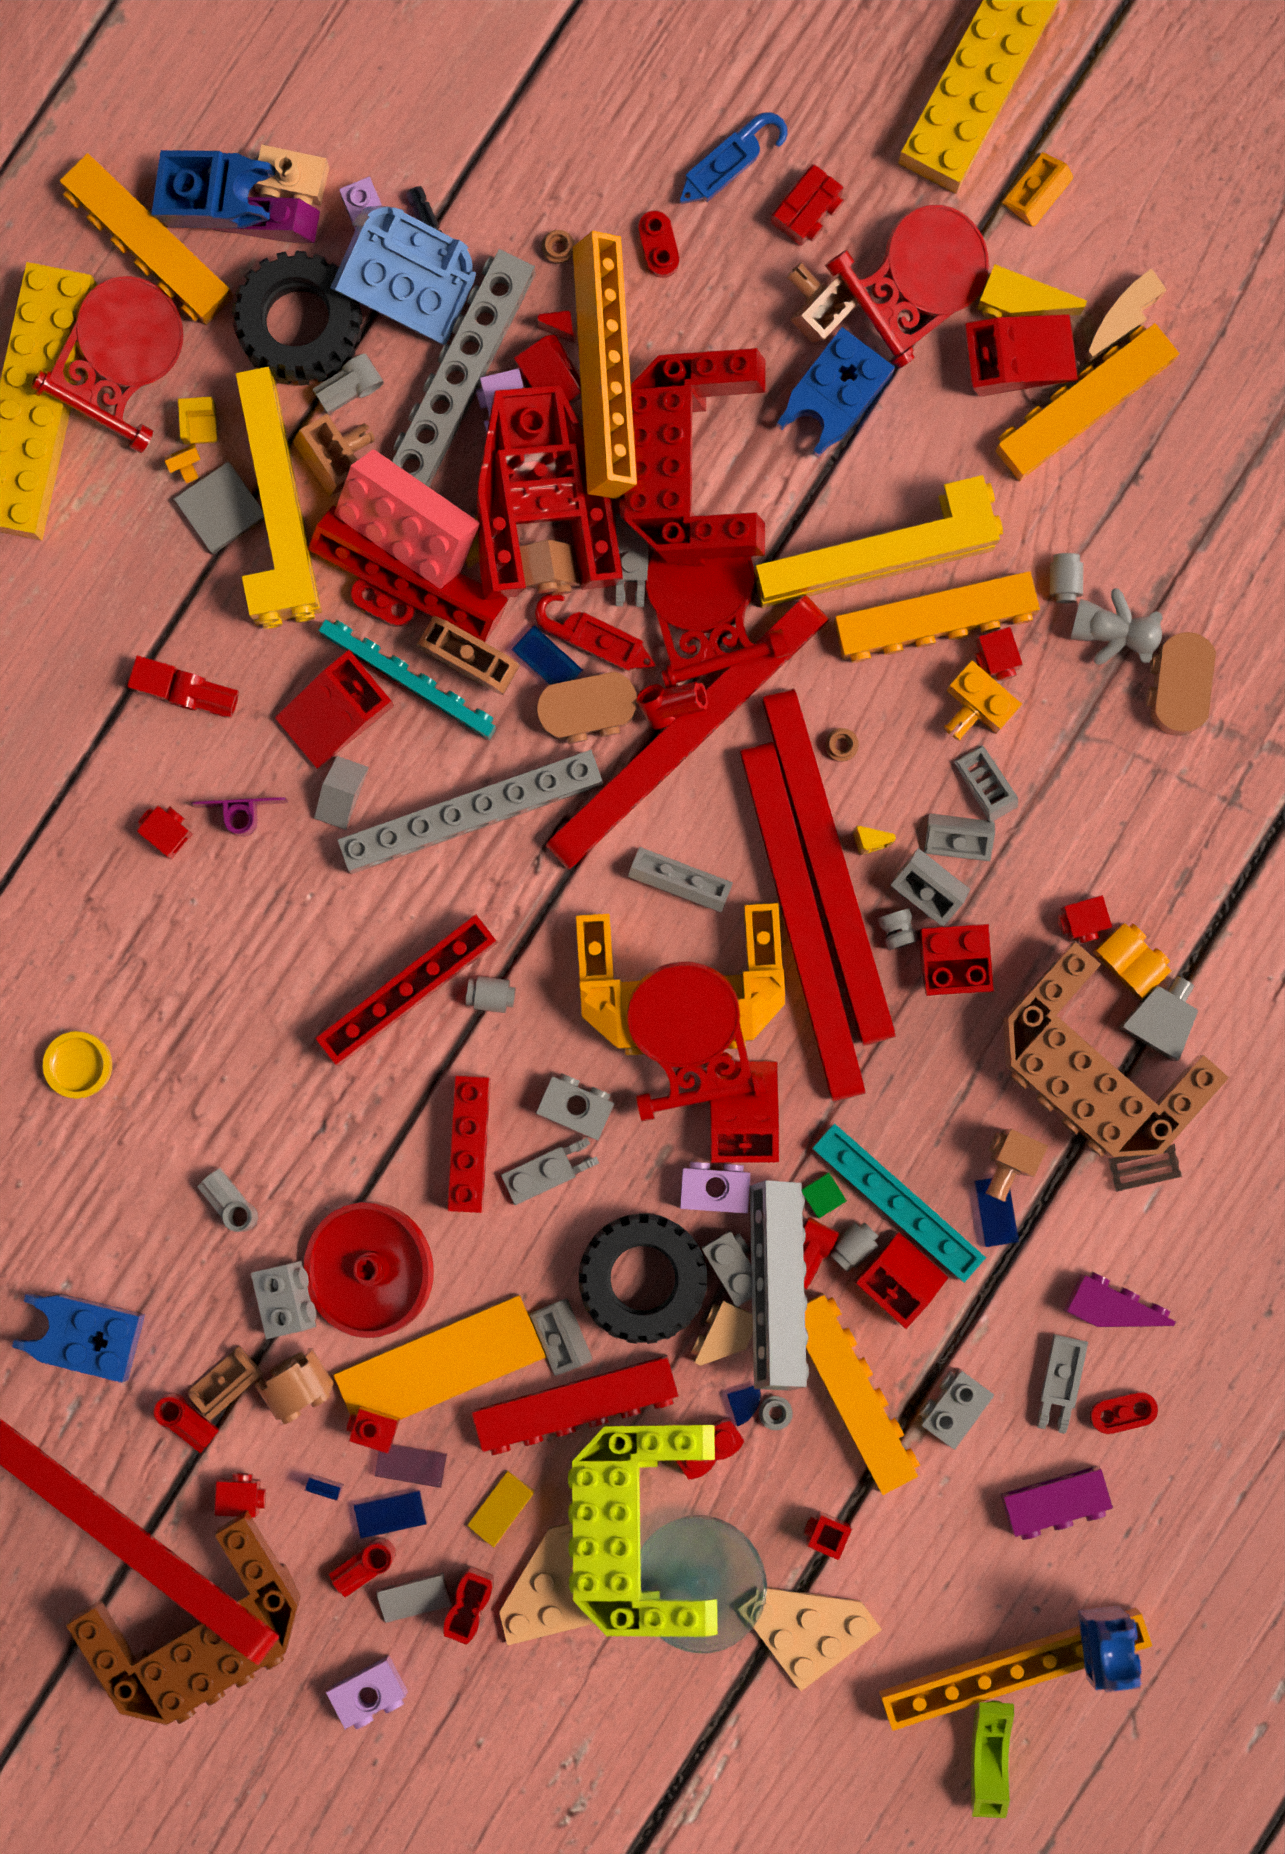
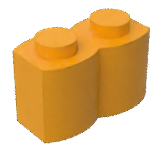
[1093,923,1171,1000]

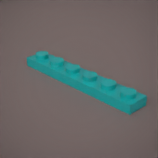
[318,619,497,741]
[812,1123,986,1283]

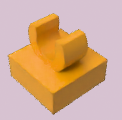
[164,444,201,484]

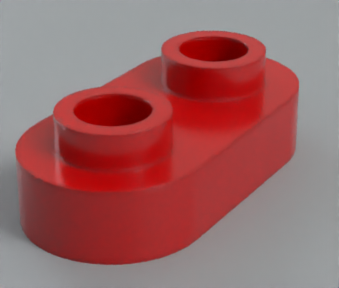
[638,211,680,278]
[351,578,415,627]
[1090,1391,1158,1434]

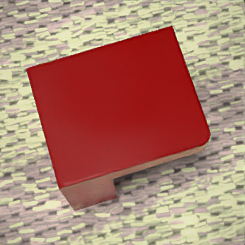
[128,655,178,702]

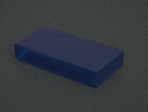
[511,625,583,685]
[974,1178,1019,1247]
[354,1490,427,1539]

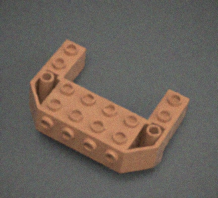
[1003,942,1229,1157]

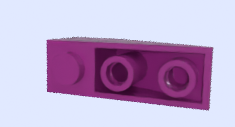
[211,197,320,243]
[1063,1272,1176,1327]

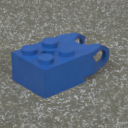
[151,150,276,229]
[776,327,895,458]
[12,1293,145,1383]
[1078,1605,1142,1692]

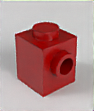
[975,627,1023,682]
[137,806,193,859]
[1057,895,1112,944]
[346,1406,400,1454]
[215,1473,266,1518]
[803,1511,852,1560]

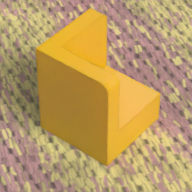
[178,397,218,445]

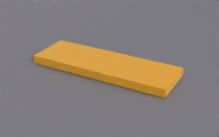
[334,1295,546,1420]

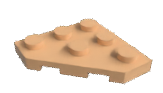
[499,1523,594,1646]
[739,1587,882,1691]

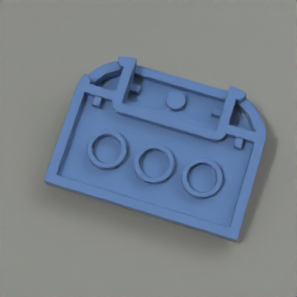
[330,205,476,345]

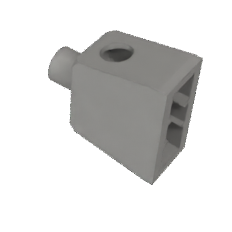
[1119,976,1198,1061]

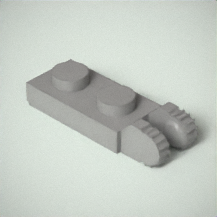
[616,513,648,607]
[501,1138,599,1205]
[1037,1334,1088,1434]

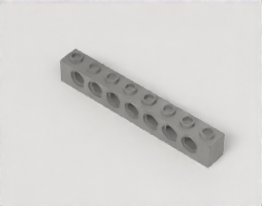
[392,249,536,487]
[338,750,603,874]

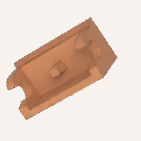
[188,1346,264,1421]

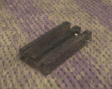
[1108,1144,1182,1192]

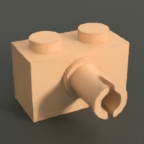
[254,144,329,206]

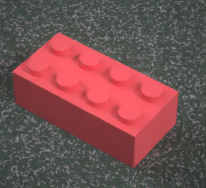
[334,449,481,589]

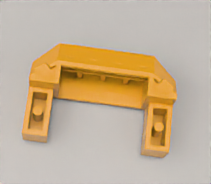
[576,903,785,1055]

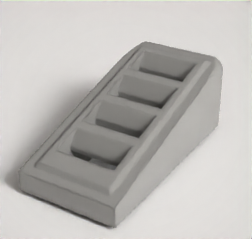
[955,745,1018,822]

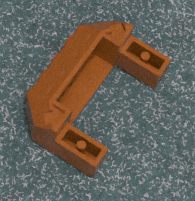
[66,1511,301,1725]

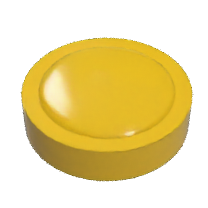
[43,1031,112,1099]

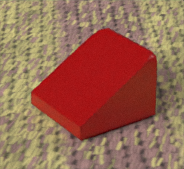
[537,310,574,342]

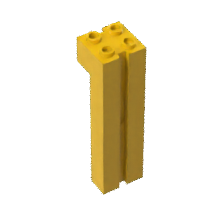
[236,367,322,629]
[755,475,1003,608]

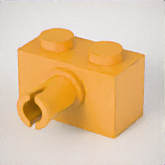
[943,661,1022,741]

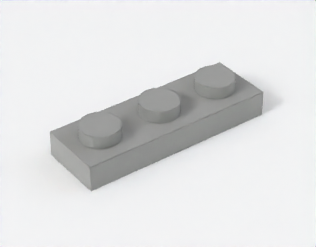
[628,847,733,913]

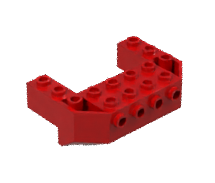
[620,348,766,566]

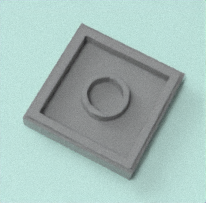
[174,461,265,554]

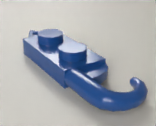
[680,112,788,204]

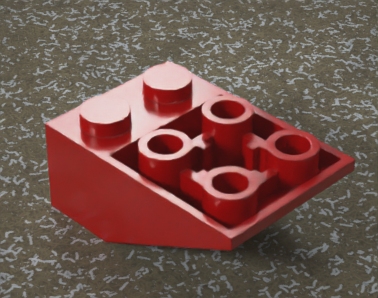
[965,314,1078,397]
[275,650,394,769]
[710,1061,779,1163]

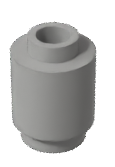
[1050,553,1084,603]
[466,976,516,1013]
[829,1222,879,1272]

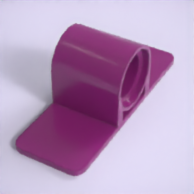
[192,797,288,837]

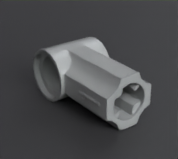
[313,353,384,415]
[197,1168,258,1232]

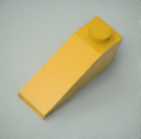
[977,264,1087,319]

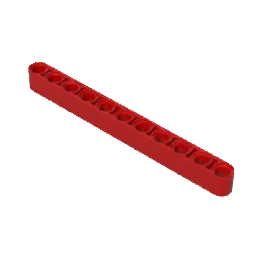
[545,595,830,870]
[762,688,896,1046]
[740,742,866,1102]
[0,1419,280,1665]

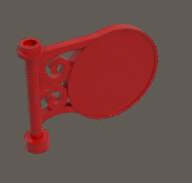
[825,205,989,369]
[30,276,183,453]
[646,551,790,689]
[627,961,767,1122]

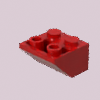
[918,924,994,996]
[853,1232,949,1329]

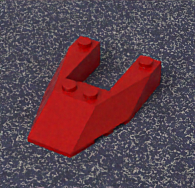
[477,385,623,600]

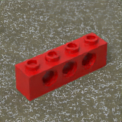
[448,1076,491,1213]

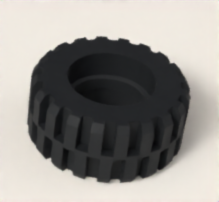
[232,251,363,386]
[578,1213,707,1344]

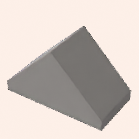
[314,756,369,830]

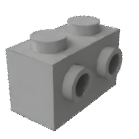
[890,848,970,927]
[701,1230,753,1307]
[251,1261,316,1339]
[919,1368,994,1450]

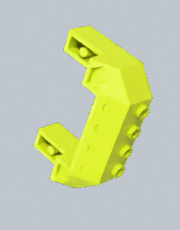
[568,1425,718,1637]

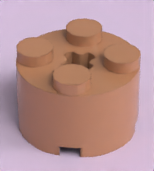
[254,1348,334,1425]

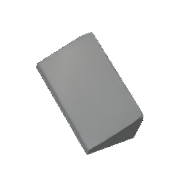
[924,814,995,861]
[529,1298,592,1376]
[376,1572,451,1623]

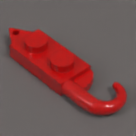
[535,594,656,673]

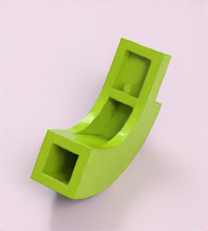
[971,1701,1014,1818]

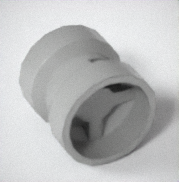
[878,908,920,951]

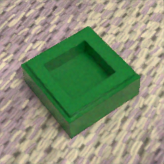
[802,1172,847,1219]

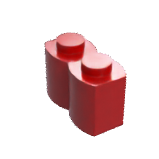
[675,1418,745,1480]
[443,1566,494,1645]

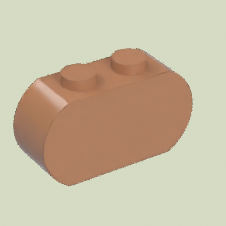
[416,616,520,695]
[1146,632,1216,736]
[537,671,637,744]

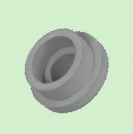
[759,1396,793,1430]

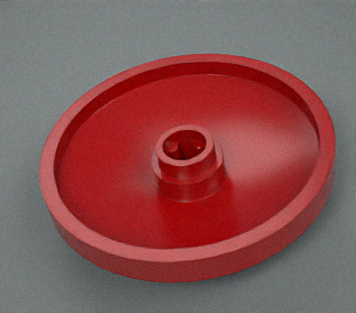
[304,1201,434,1338]

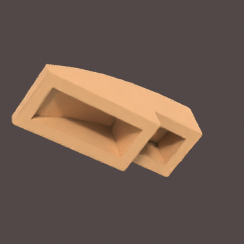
[1084,268,1166,364]

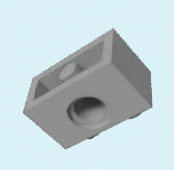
[536,1073,614,1140]

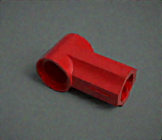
[168,670,239,719]
[636,682,708,729]
[803,1217,839,1290]
[154,1393,220,1454]
[328,1538,396,1598]

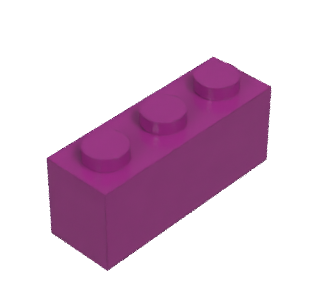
[1000,1466,1113,1540]

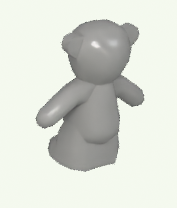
[1071,588,1162,665]

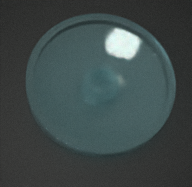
[640,1515,767,1654]

